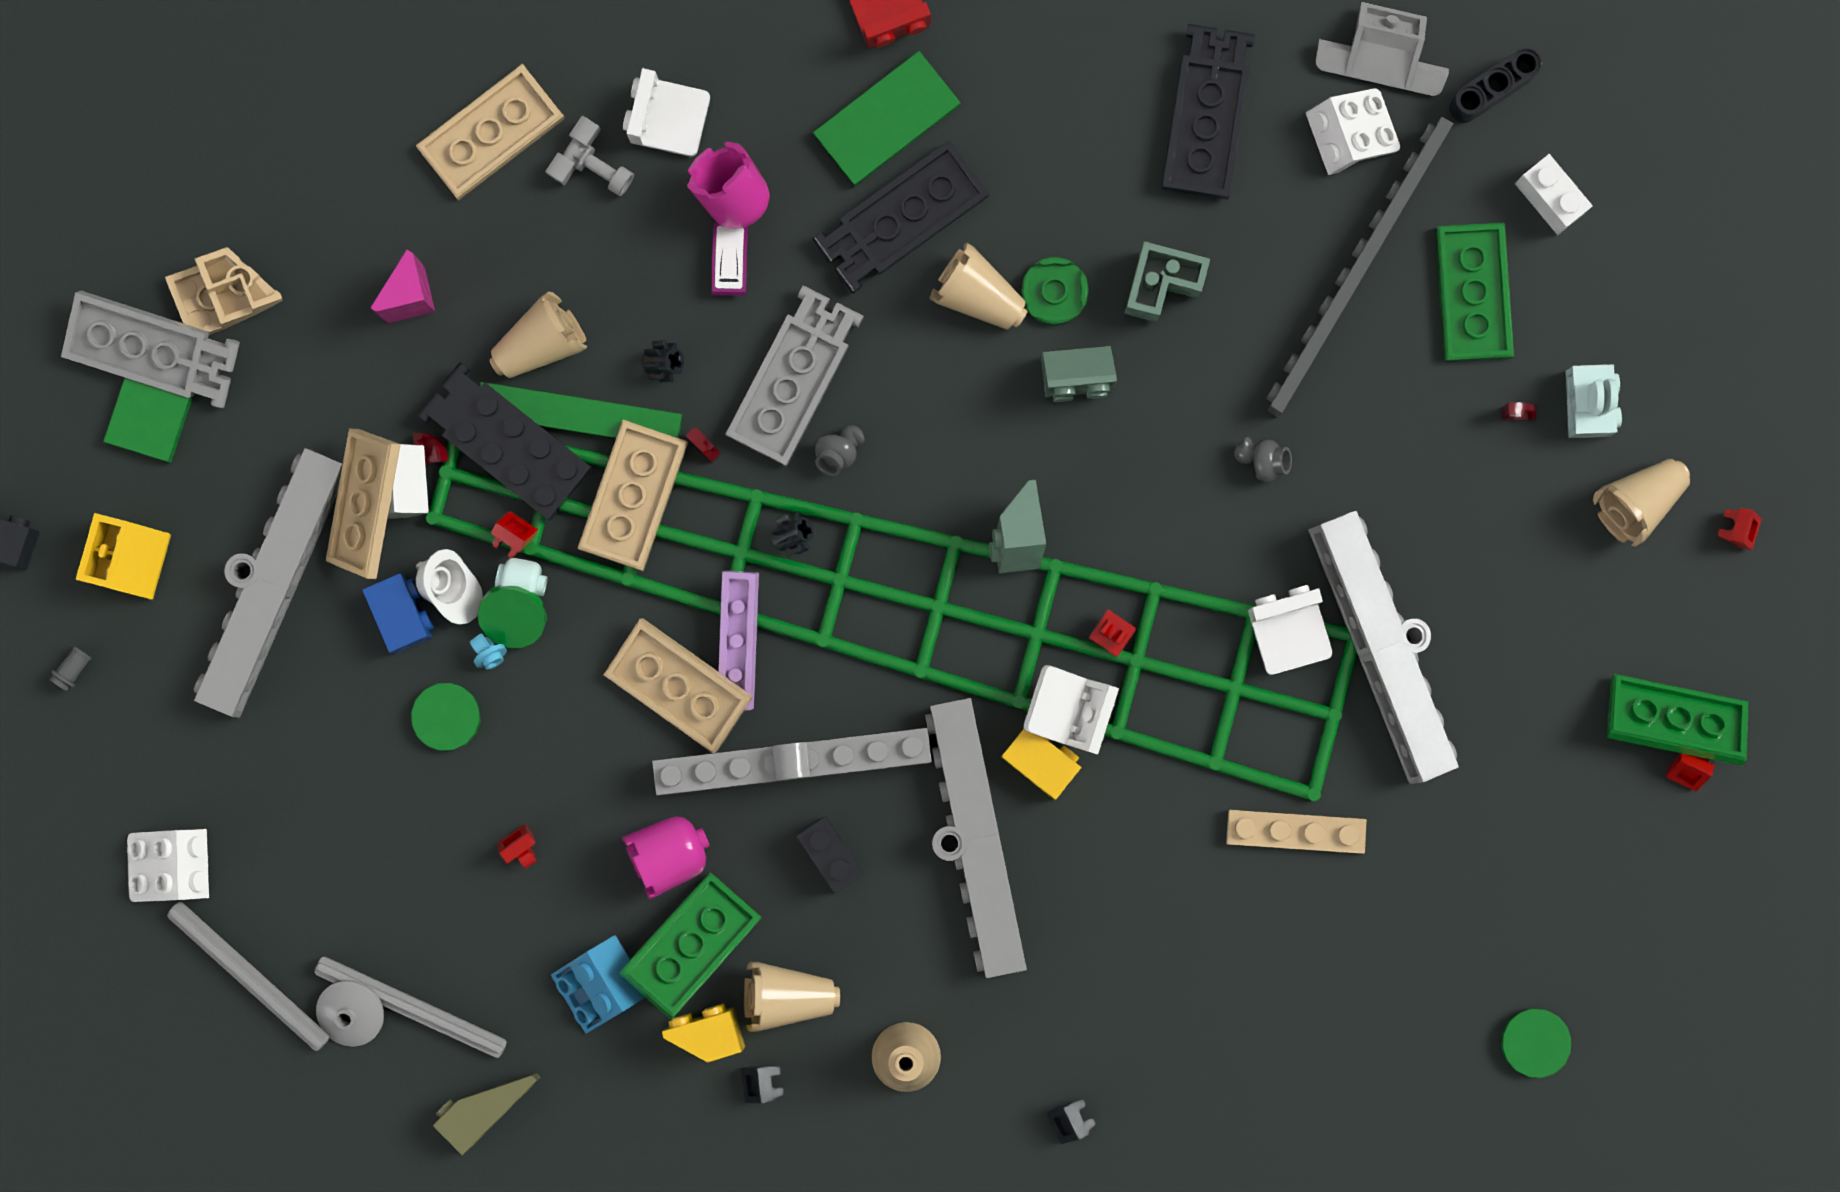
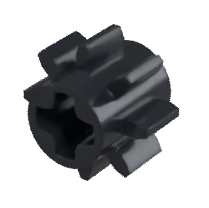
[642,340,684,383]
[771,512,814,557]

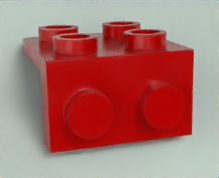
[849,0,931,49]

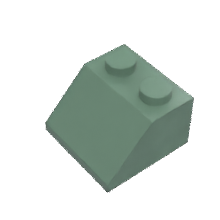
[989,480,1046,573]

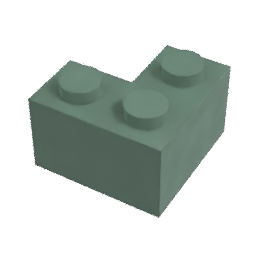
[1124,241,1210,322]

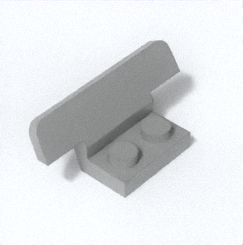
[1316,2,1449,96]

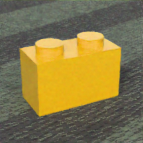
[1001,729,1081,800]

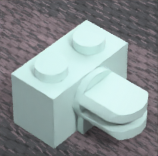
[1565,364,1622,438]

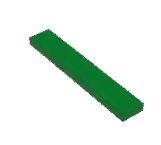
[480,382,683,439]

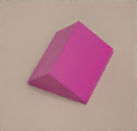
[371,250,435,323]

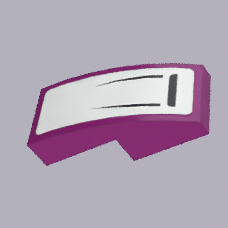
[712,223,748,296]

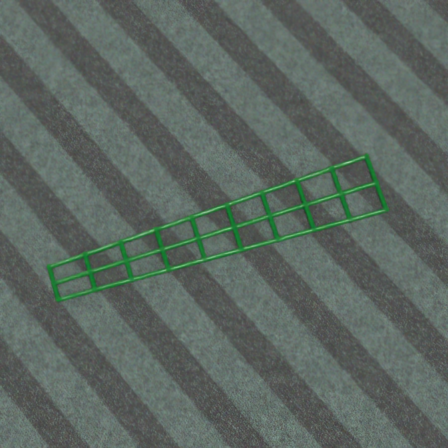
[426,441,1357,801]

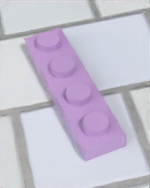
[719,571,759,710]

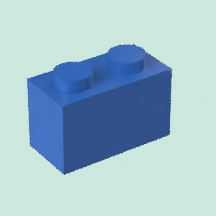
[363,573,434,654]

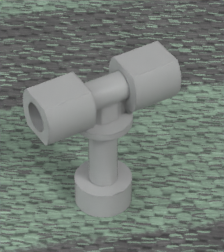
[545,116,634,196]

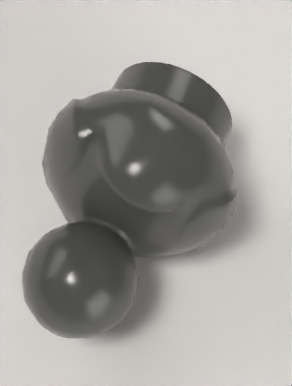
[815,425,865,476]
[1234,437,1292,483]

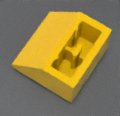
[76,513,171,600]
[662,1003,745,1062]

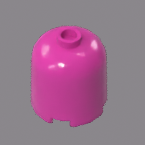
[687,142,770,230]
[622,816,710,899]

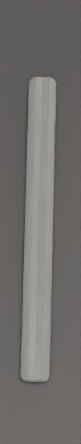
[167,902,329,1051]
[315,956,507,1058]

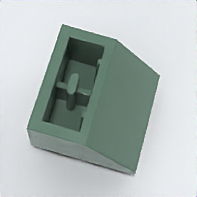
[1041,346,1117,402]

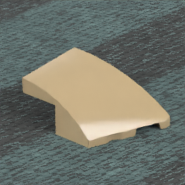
[165,247,283,335]

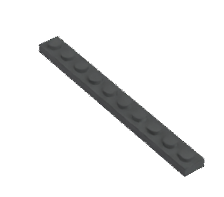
[1266,117,1454,417]

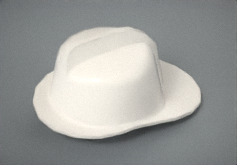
[416,549,483,625]

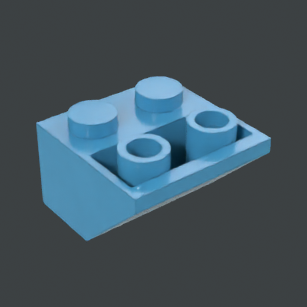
[551,935,645,1034]

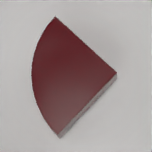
[1502,402,1537,420]
[685,427,720,463]
[413,433,449,467]

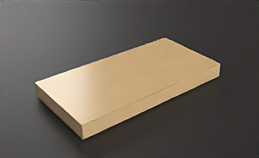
[416,64,565,201]
[578,420,688,571]
[326,428,401,579]
[604,618,753,754]

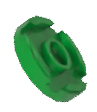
[1021,257,1089,326]
[477,586,547,648]
[411,683,481,751]
[1501,1008,1571,1078]

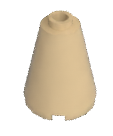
[930,242,1027,330]
[490,291,587,378]
[1593,459,1690,547]
[744,962,840,1032]
[872,1022,941,1092]

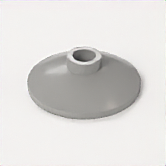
[316,980,384,1047]

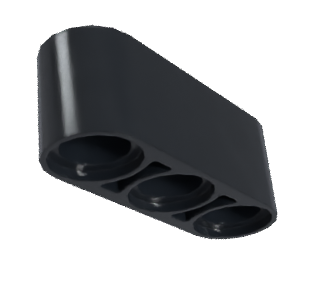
[1450,48,1542,122]

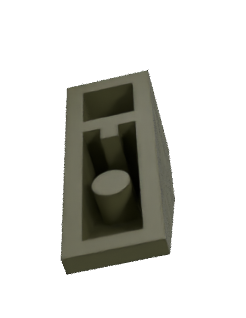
[433,1073,541,1155]

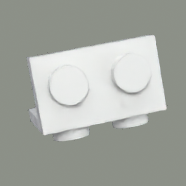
[623,68,710,157]
[1306,88,1400,175]
[1248,585,1332,675]
[1024,665,1119,754]
[127,829,209,902]

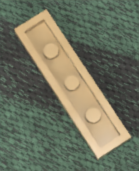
[1226,810,1367,854]

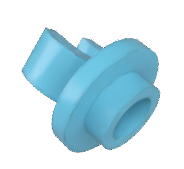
[470,634,507,669]

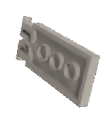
[725,285,864,467]
[61,290,240,408]

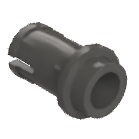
[49,645,92,691]

